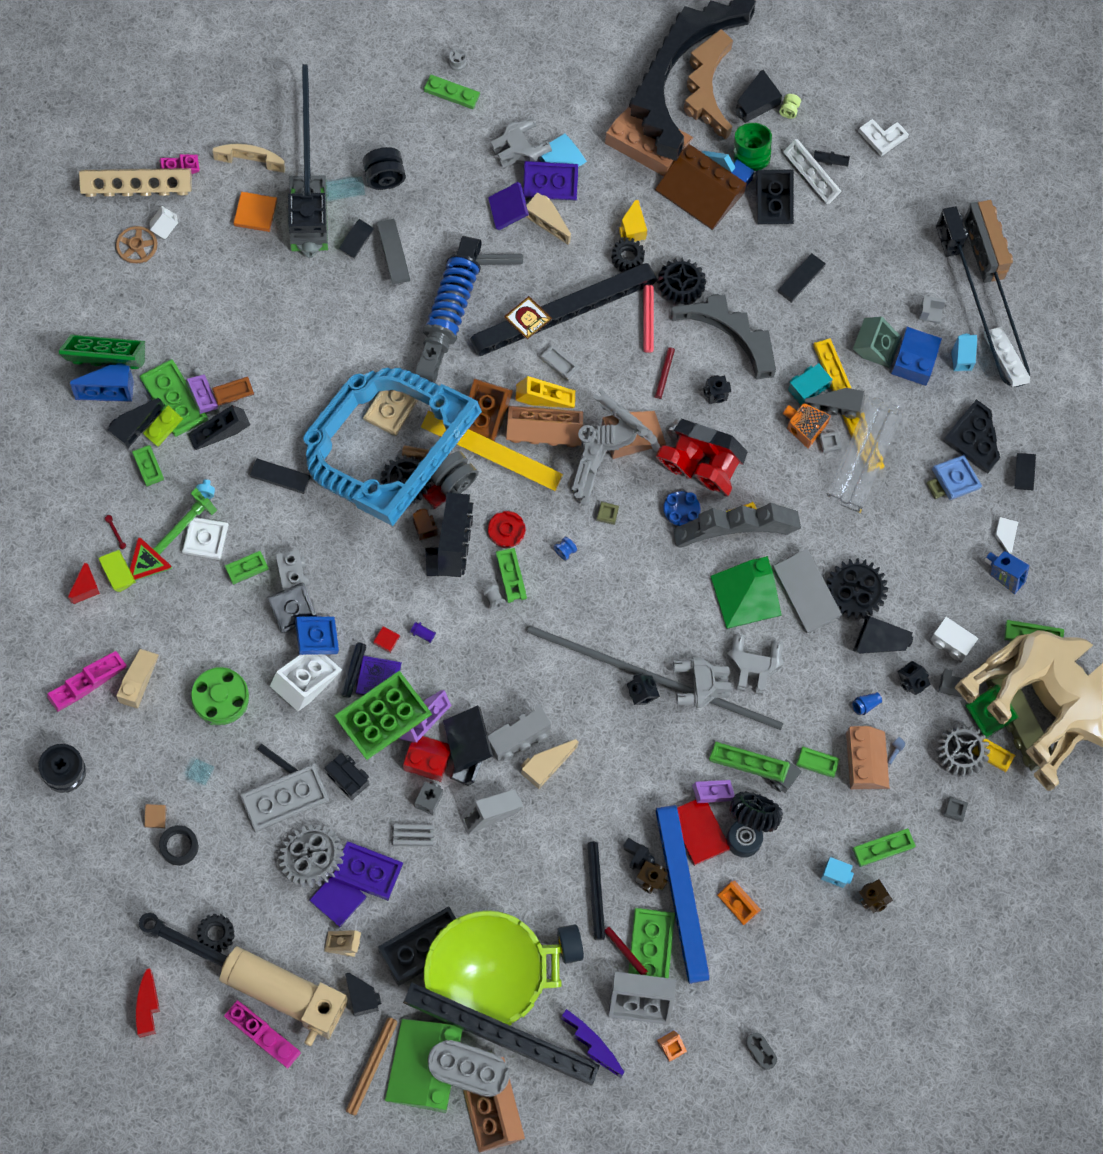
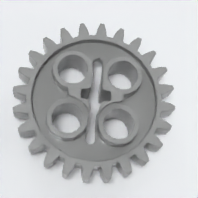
[279,824,344,888]

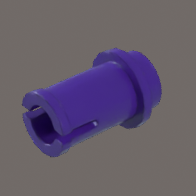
[410,622,436,643]

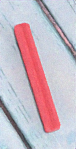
[643,285,654,353]

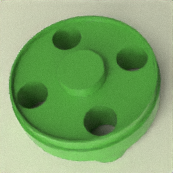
[191,667,249,725]

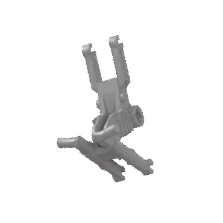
[572,389,660,506]

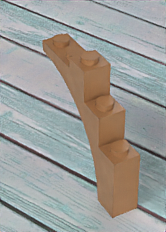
[684,29,733,139]

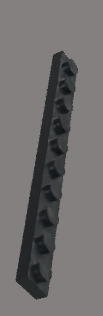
[403,983,600,1086]

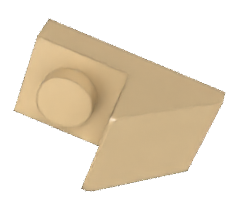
[324,930,361,957]

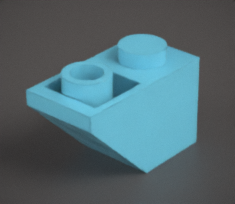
[951,334,977,371]

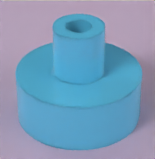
[196,479,215,499]

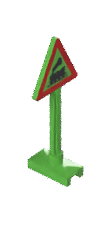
[130,488,217,581]

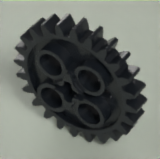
[827,558,888,620]

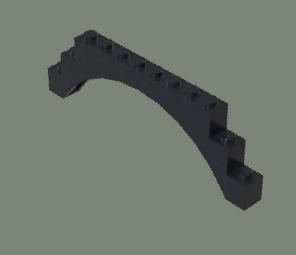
[629,0,756,161]

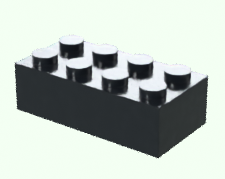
[438,492,474,577]
[378,906,456,986]

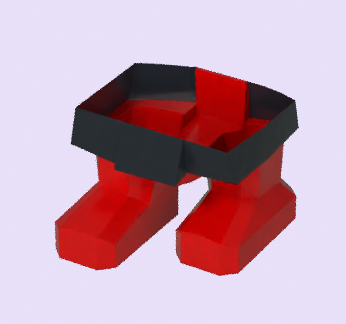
[656,418,748,497]

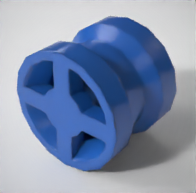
[553,536,577,561]

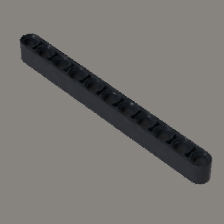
[470,263,657,356]

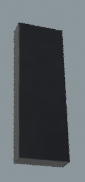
[778,253,826,303]
[250,458,311,494]

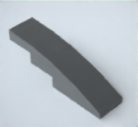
[377,219,410,285]

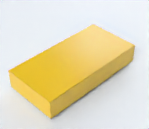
[972,738,1015,773]

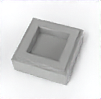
[818,431,841,453]

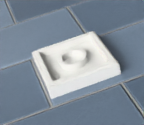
[182,517,229,560]

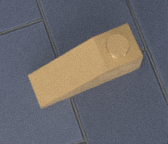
[526,192,571,245]
[117,649,159,709]
[521,739,579,789]

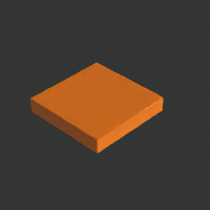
[234,192,277,232]

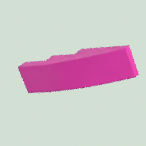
[47,651,127,712]

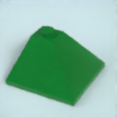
[710,556,782,629]

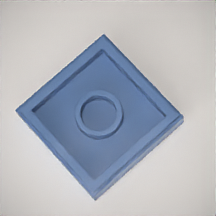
[932,455,982,500]

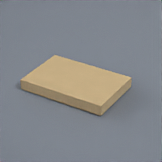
[363,390,418,436]

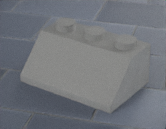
[609,972,676,1025]

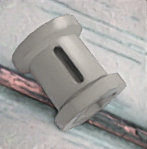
[483,585,506,610]

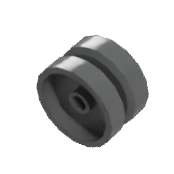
[430,451,479,498]

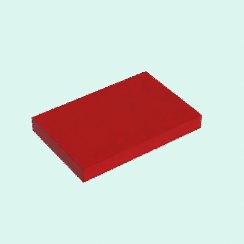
[677,800,730,866]

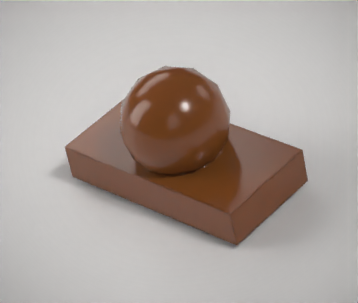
[212,376,254,406]

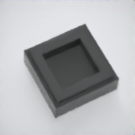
[944,797,968,822]

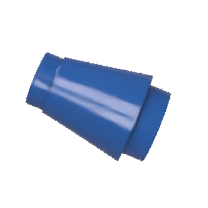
[852,692,882,715]

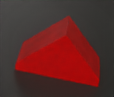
[68,563,100,604]

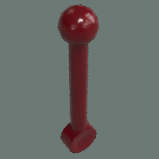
[105,515,126,550]

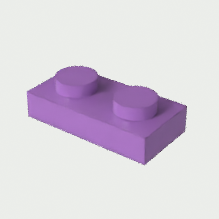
[186,374,218,414]
[692,780,735,803]

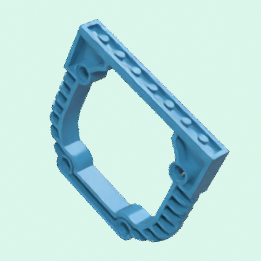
[303,368,482,526]

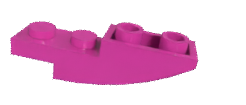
[224,1000,301,1069]

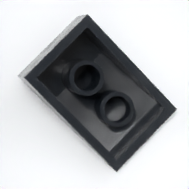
[756,169,794,224]

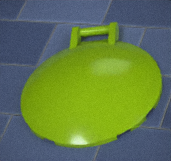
[424,910,562,1026]

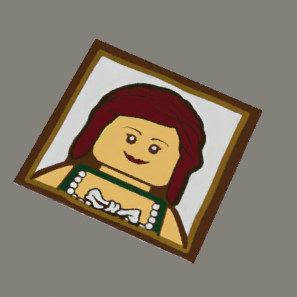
[504,296,552,340]

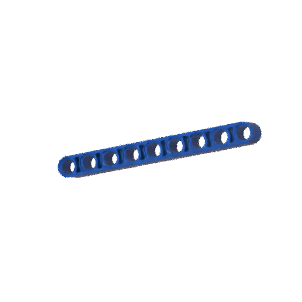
[656,805,709,984]

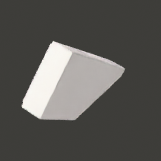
[995,517,1018,554]

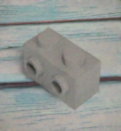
[276,550,310,590]

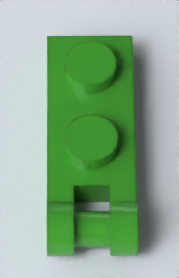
[496,548,527,603]

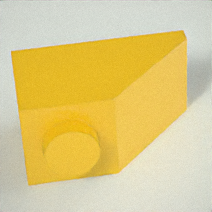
[619,200,647,242]

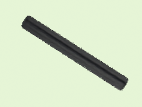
[587,841,605,941]

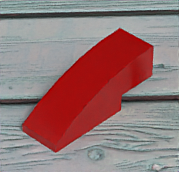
[136,968,160,1038]

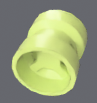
[779,94,801,119]

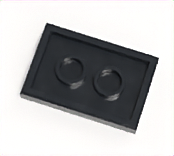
[443,705,493,772]

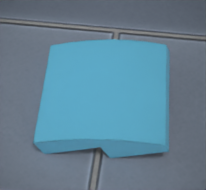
[539,134,587,167]

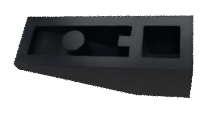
[108,398,165,448]
[188,405,250,450]

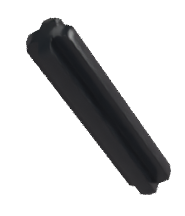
[341,642,366,698]

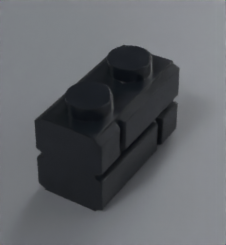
[324,753,369,801]

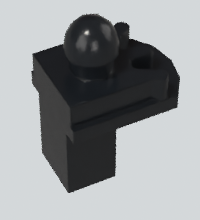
[623,838,655,870]

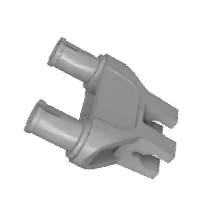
[491,116,552,167]
[728,634,784,695]
[673,657,732,708]

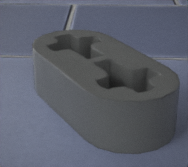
[746,1033,777,1070]

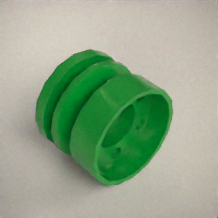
[734,123,772,171]

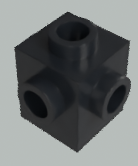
[703,375,731,404]
[897,661,931,695]
[627,673,660,705]

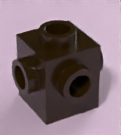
[635,861,668,894]
[859,879,893,914]

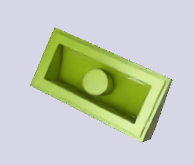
[98,550,136,592]

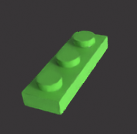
[424,75,480,109]
[1004,620,1064,641]
[852,828,916,867]

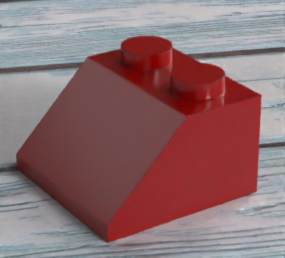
[403,736,451,782]

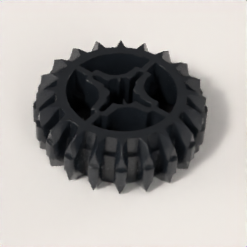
[657,257,706,305]
[380,455,432,504]
[729,791,783,832]

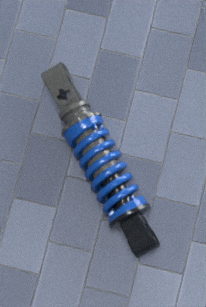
[415,236,482,383]

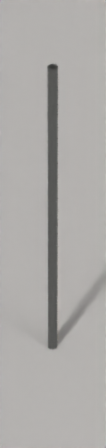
[527,626,783,730]

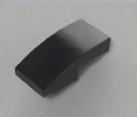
[339,219,375,259]
[1014,453,1036,491]

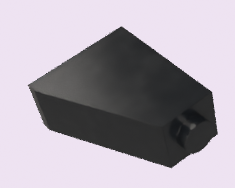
[735,70,782,123]
[853,615,913,654]

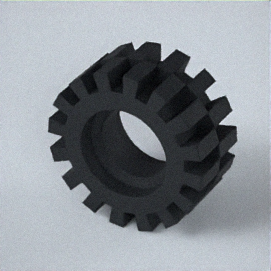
[611,238,645,272]
[197,914,235,952]

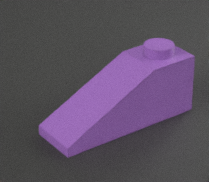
[399,690,452,742]

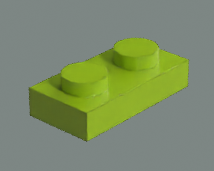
[143,405,183,447]

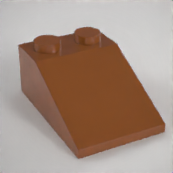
[469,379,513,441]

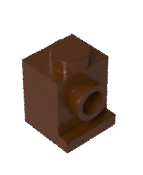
[412,509,438,541]

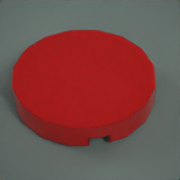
[488,511,526,548]

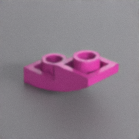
[159,154,200,174]

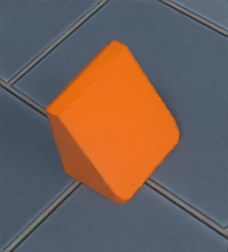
[657,1030,687,1062]

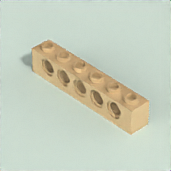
[79,168,192,197]

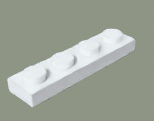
[783,139,841,204]
[984,327,1030,387]

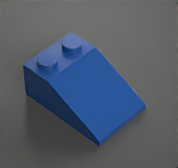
[891,327,942,386]
[70,363,134,402]

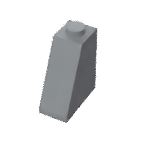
[460,789,523,835]

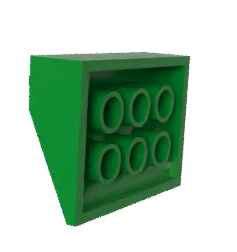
[59,334,145,369]

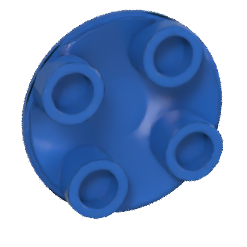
[663,491,701,526]

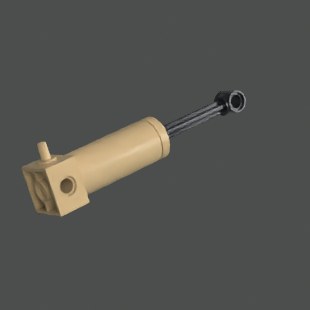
[139,913,348,1046]

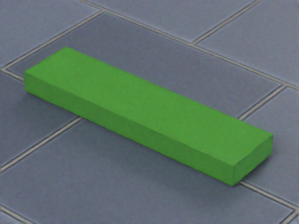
[709,742,790,783]

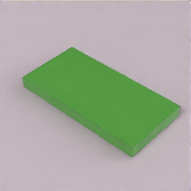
[139,359,209,437]
[628,908,675,979]

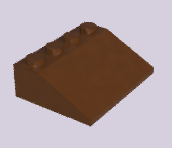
[655,144,747,230]

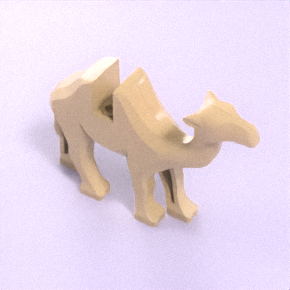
[955,630,1103,791]

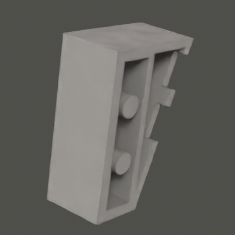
[488,704,551,761]

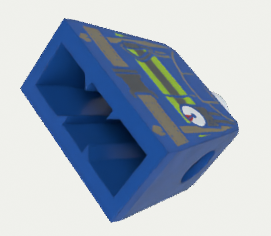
[985,551,1030,594]

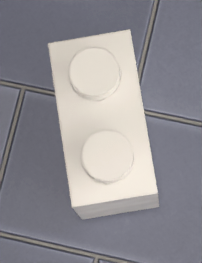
[931,617,978,662]

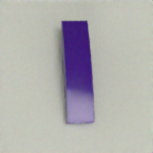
[561,1009,624,1078]

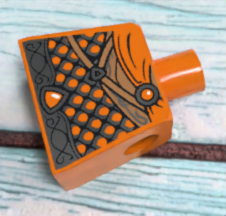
[783,403,831,449]

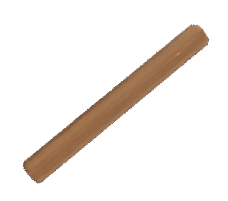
[346,1017,397,1116]

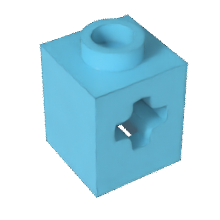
[821,857,854,888]

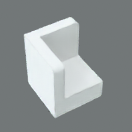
[150,206,178,239]

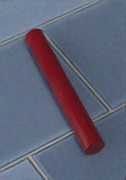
[654,347,675,399]
[605,926,648,975]

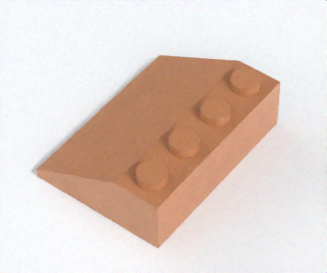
[605,107,693,176]

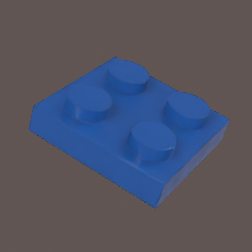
[295,617,339,655]

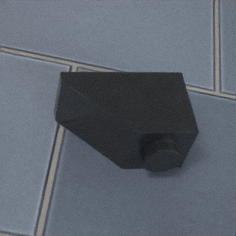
[345,973,382,1017]

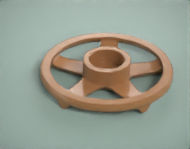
[116,226,158,264]

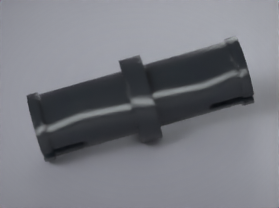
[813,150,850,167]

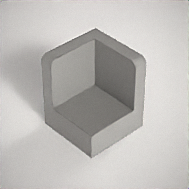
[919,296,945,323]

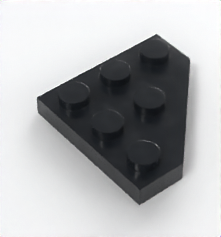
[943,399,1000,474]

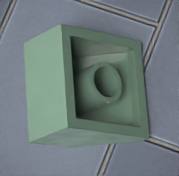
[853,316,901,368]

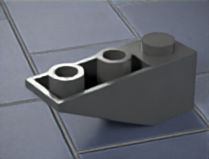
[805,388,865,419]

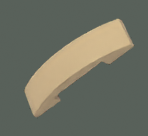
[213,144,285,173]

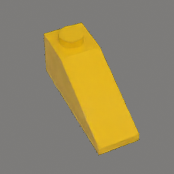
[515,376,576,408]

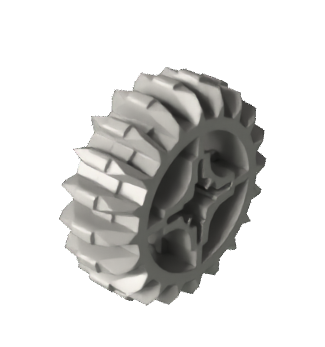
[936,724,990,777]

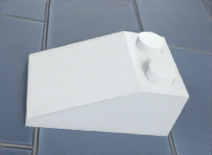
[270,655,342,711]

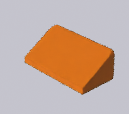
[717,880,761,925]

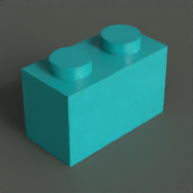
[788,363,833,406]

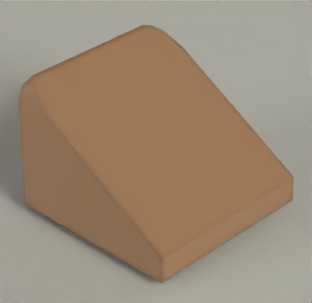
[145,804,167,828]

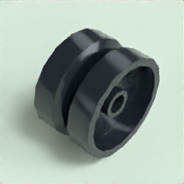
[362,147,406,190]
[38,744,86,793]

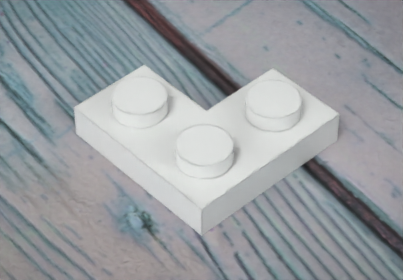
[858,119,909,156]

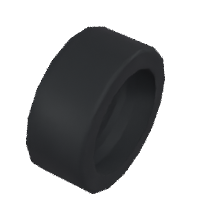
[159,825,199,866]

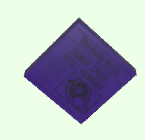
[356,656,402,695]

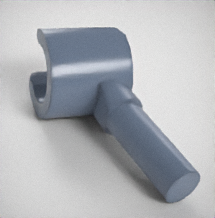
[888,737,905,765]

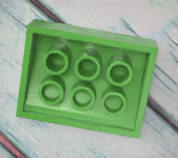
[335,671,432,760]
[385,1019,463,1113]

